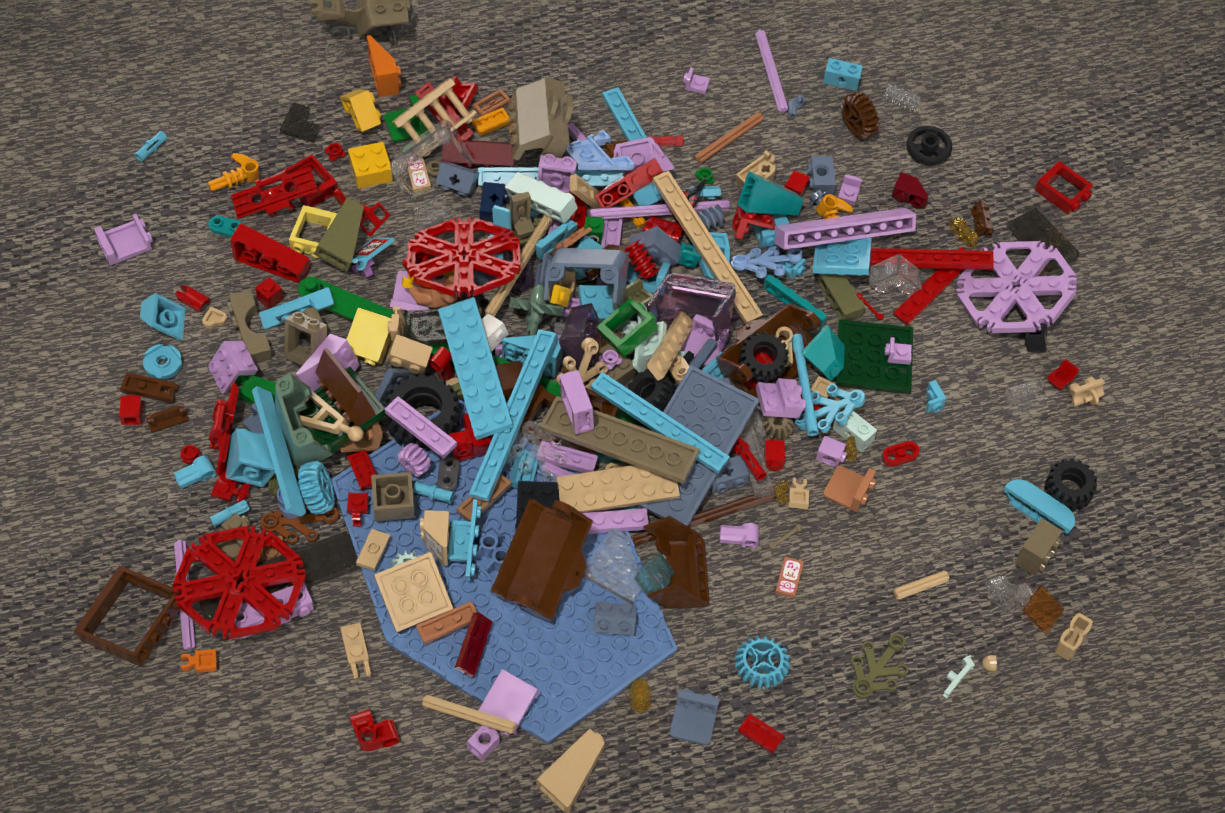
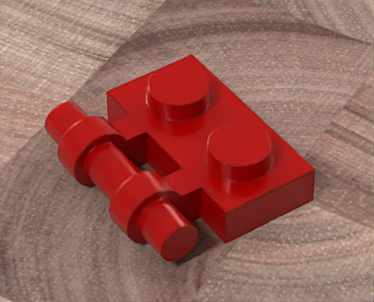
[642,216,684,242]
[211,462,251,503]

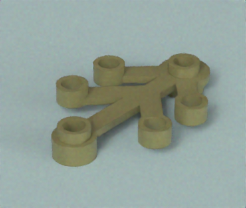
[851,634,909,698]

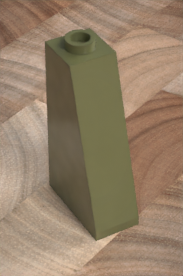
[314,197,364,272]

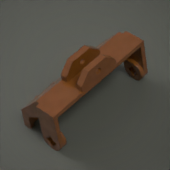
[716,303,821,404]
[490,499,593,621]

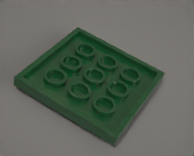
[835,319,913,394]
[299,366,386,453]

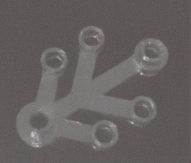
[513,421,568,482]

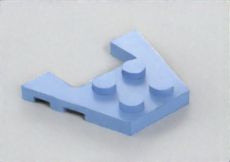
[564,130,635,170]

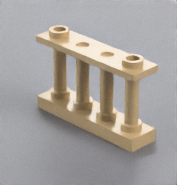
[392,78,477,157]

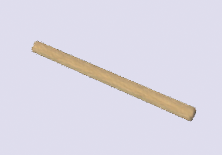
[485,215,554,317]

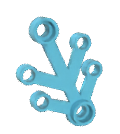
[795,384,865,433]

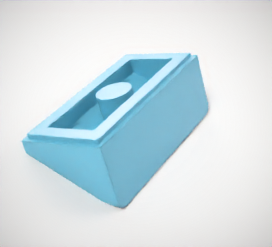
[509,449,539,488]

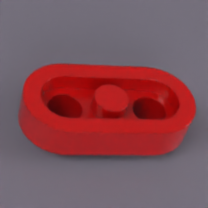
[882,441,920,467]

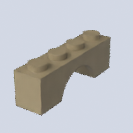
[227,289,272,363]

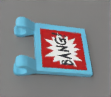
[352,237,395,270]

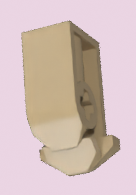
[736,150,776,189]

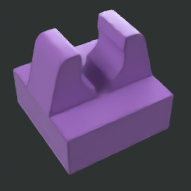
[351,258,375,279]

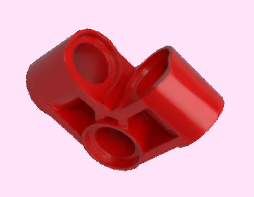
[349,709,400,752]

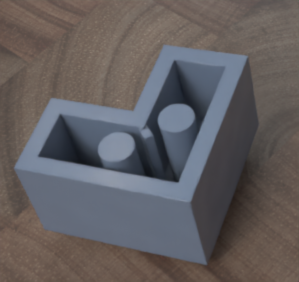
[627,226,681,266]

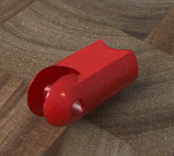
[176,285,210,313]

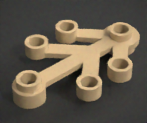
[556,337,608,391]

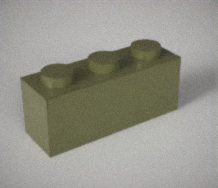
[817,274,865,321]

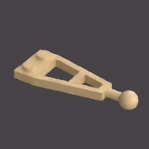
[300,390,363,442]

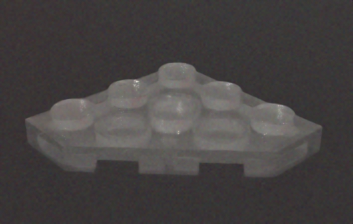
[583,527,643,605]

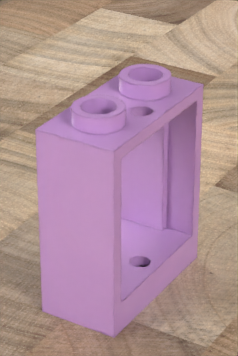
[559,371,594,435]

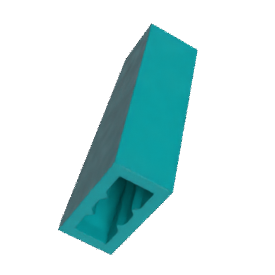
[737,171,804,216]

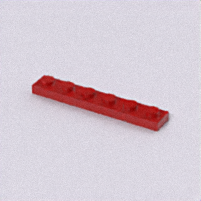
[893,247,965,326]

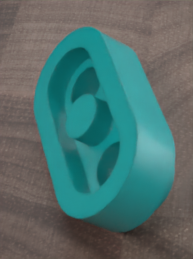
[208,216,243,237]

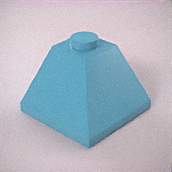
[140,293,186,340]

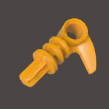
[208,153,260,191]
[816,194,853,219]

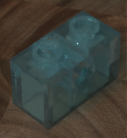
[634,553,674,597]

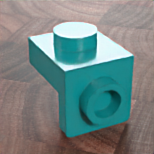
[678,243,700,268]

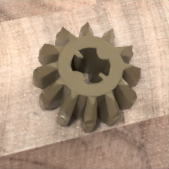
[761,416,793,441]

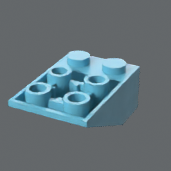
[502,335,564,378]

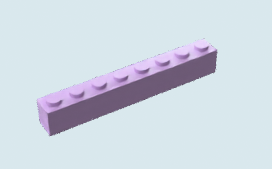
[775,208,916,250]

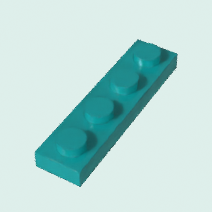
[763,274,827,330]

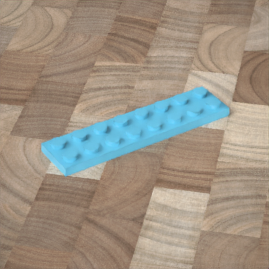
[438,297,514,440]

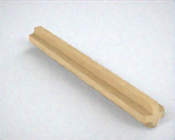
[422,695,516,734]

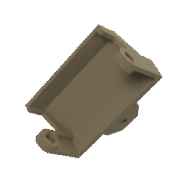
[508,77,573,162]

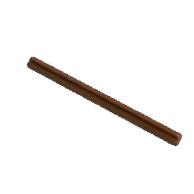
[631,488,777,547]

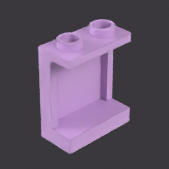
[94,214,153,265]
[478,669,541,736]

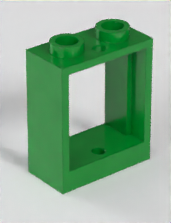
[596,298,659,357]

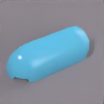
[1004,480,1075,534]

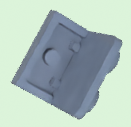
[670,689,720,745]

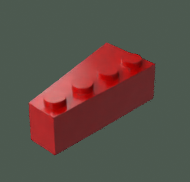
[230,223,311,284]

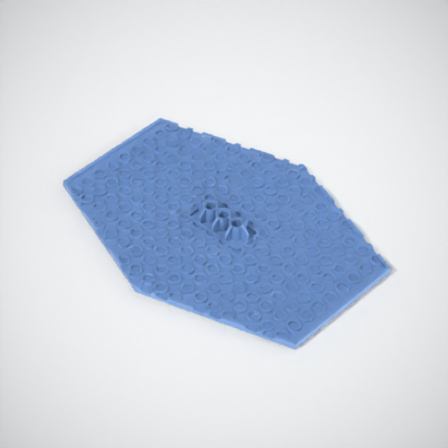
[331,399,677,745]

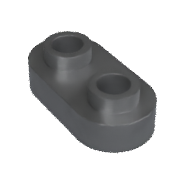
[437,457,459,491]

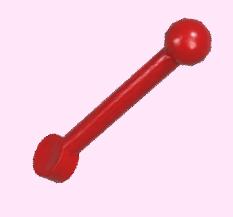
[856,292,884,320]

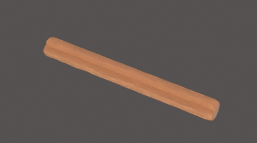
[695,112,764,163]

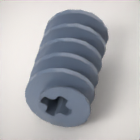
[696,204,724,232]

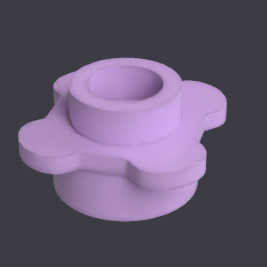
[599,350,622,370]

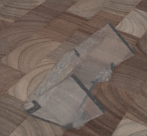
[390,120,474,200]

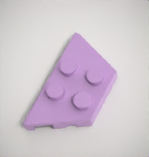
[613,137,675,175]

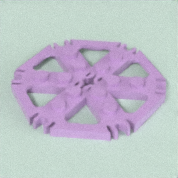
[956,241,1077,333]

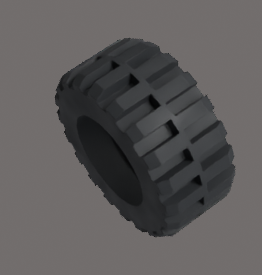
[385,374,460,451]

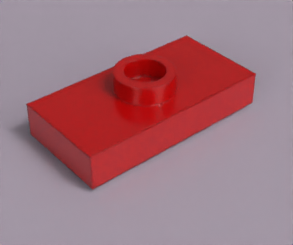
[347,450,376,491]
[738,713,784,754]

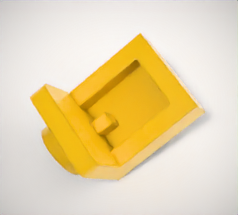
[550,285,572,308]

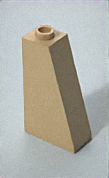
[536,729,605,813]

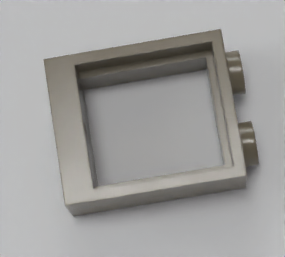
[284,311,327,366]

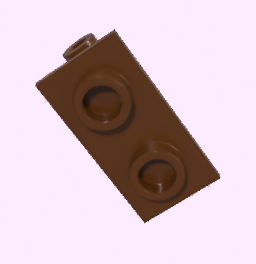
[971,199,994,237]
[145,404,189,433]

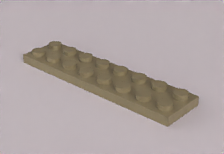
[540,396,700,484]

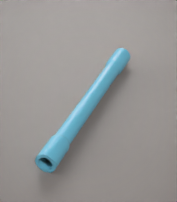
[792,334,819,436]

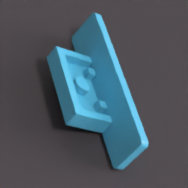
[259,287,334,330]
[448,499,481,582]

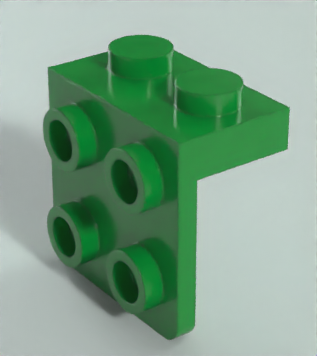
[384,94,428,142]

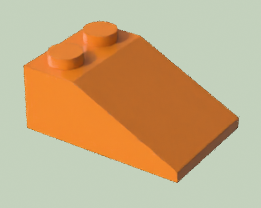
[367,35,402,97]

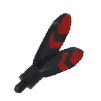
[684,179,706,208]

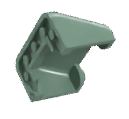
[275,373,333,468]

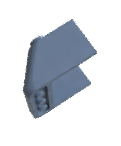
[543,248,628,307]

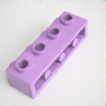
[235,583,314,638]

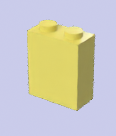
[347,308,391,366]

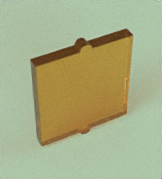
[1022,586,1064,634]

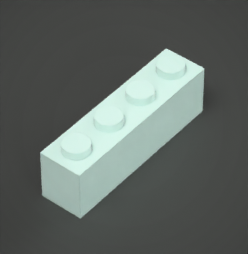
[505,172,577,224]

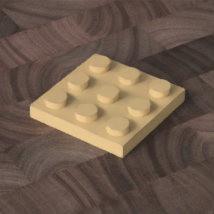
[373,552,453,632]

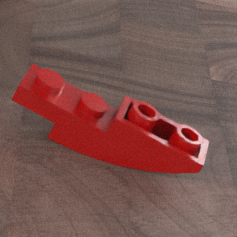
[594,158,664,208]

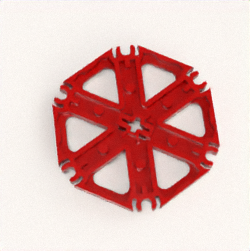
[407,217,521,297]
[172,525,306,640]

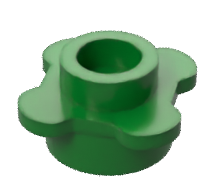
[695,168,715,184]

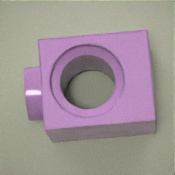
[816,436,847,468]
[467,725,500,762]

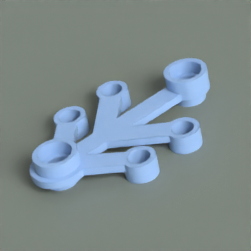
[731,246,802,278]

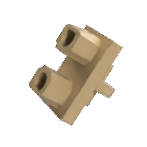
[1069,377,1105,406]

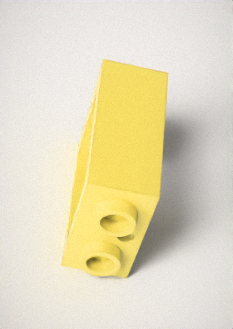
[289,205,337,258]

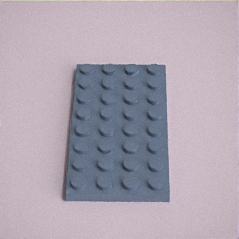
[636,365,759,526]

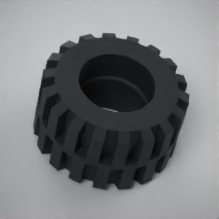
[738,331,789,383]
[628,369,677,412]
[1044,458,1097,512]

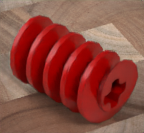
[624,239,660,280]

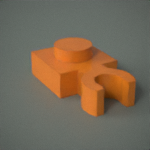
[180,649,217,673]

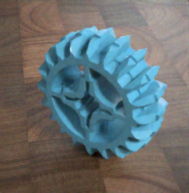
[298,461,335,515]
[735,635,790,689]

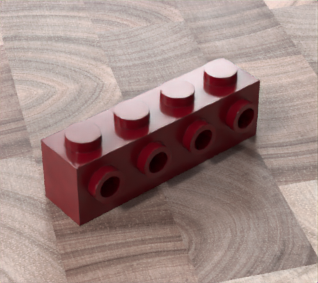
[442,139,514,168]

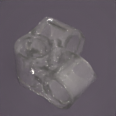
[985,575,1039,614]

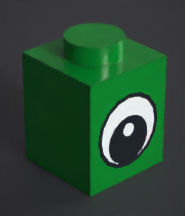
[585,217,604,245]

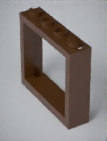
[74,565,181,667]

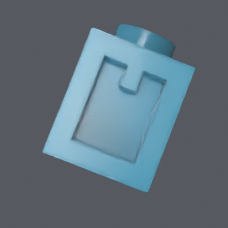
[777,258,807,279]
[926,380,946,413]

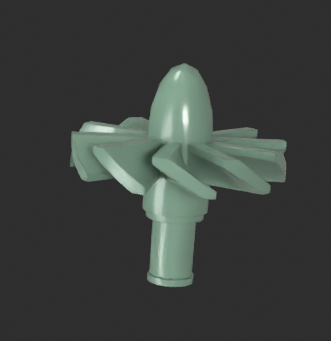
[509,283,564,336]

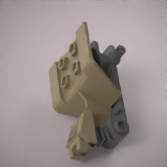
[310,0,416,44]

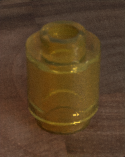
[629,680,651,712]

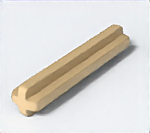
[893,571,949,599]

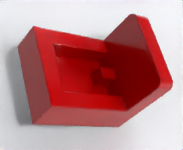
[1047,359,1080,390]

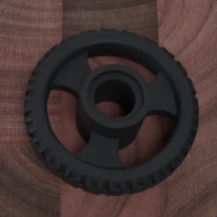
[906,125,952,165]

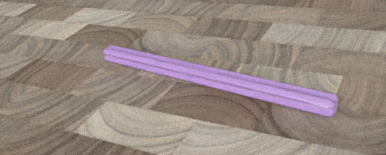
[589,200,730,219]

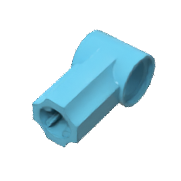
[173,455,216,489]

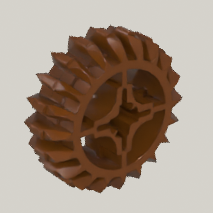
[841,91,880,139]

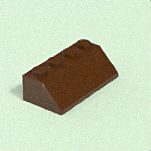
[315,348,376,426]

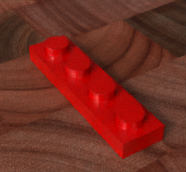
[415,81,474,140]

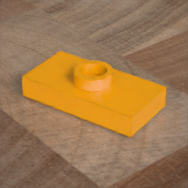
[472,108,510,136]

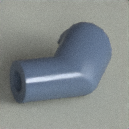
[788,95,806,118]

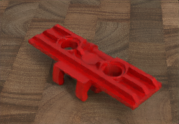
[231,167,318,219]
[208,382,239,475]

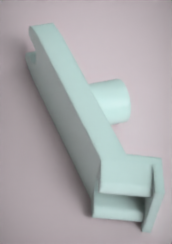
[943,655,975,698]

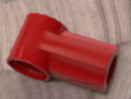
[428,347,454,381]

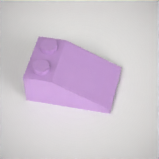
[296,334,360,392]

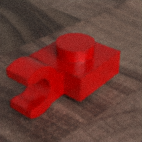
[347,493,369,526]

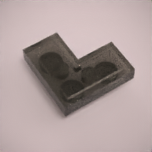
[280,102,320,143]

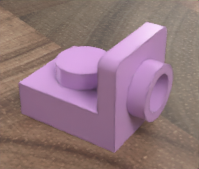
[683,67,710,94]
[838,174,862,205]
[885,337,912,365]

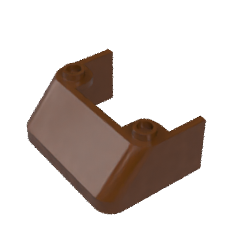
[644,516,709,608]

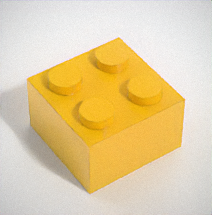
[348,142,393,189]

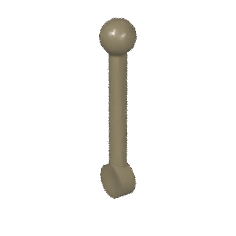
[769,524,802,550]

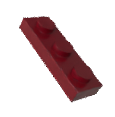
[455,612,493,677]

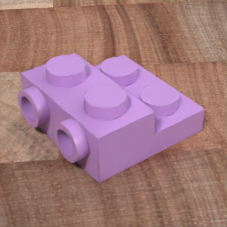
[538,154,577,193]
[755,378,806,418]

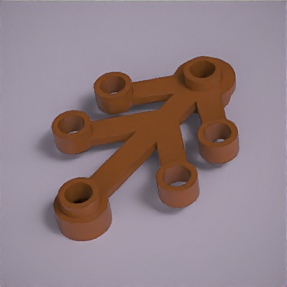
[260,504,339,545]

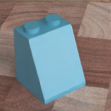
[226,428,275,487]

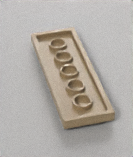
[556,465,680,513]

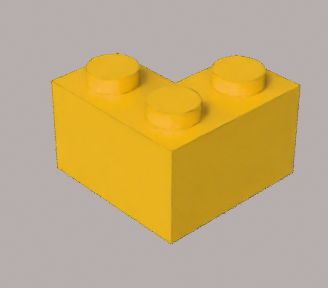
[340,89,381,132]

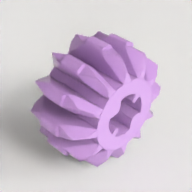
[397,443,431,477]

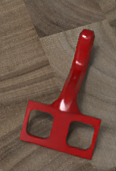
[333,189,390,237]

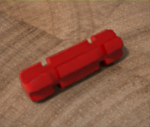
[651,136,684,147]

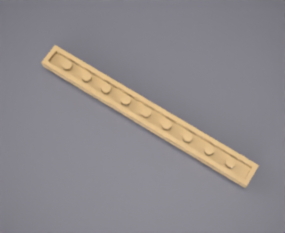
[652,171,763,325]

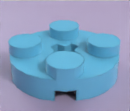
[143,344,182,380]

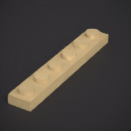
[646,311,692,381]

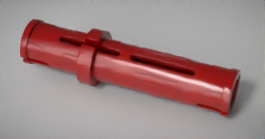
[734,436,767,481]

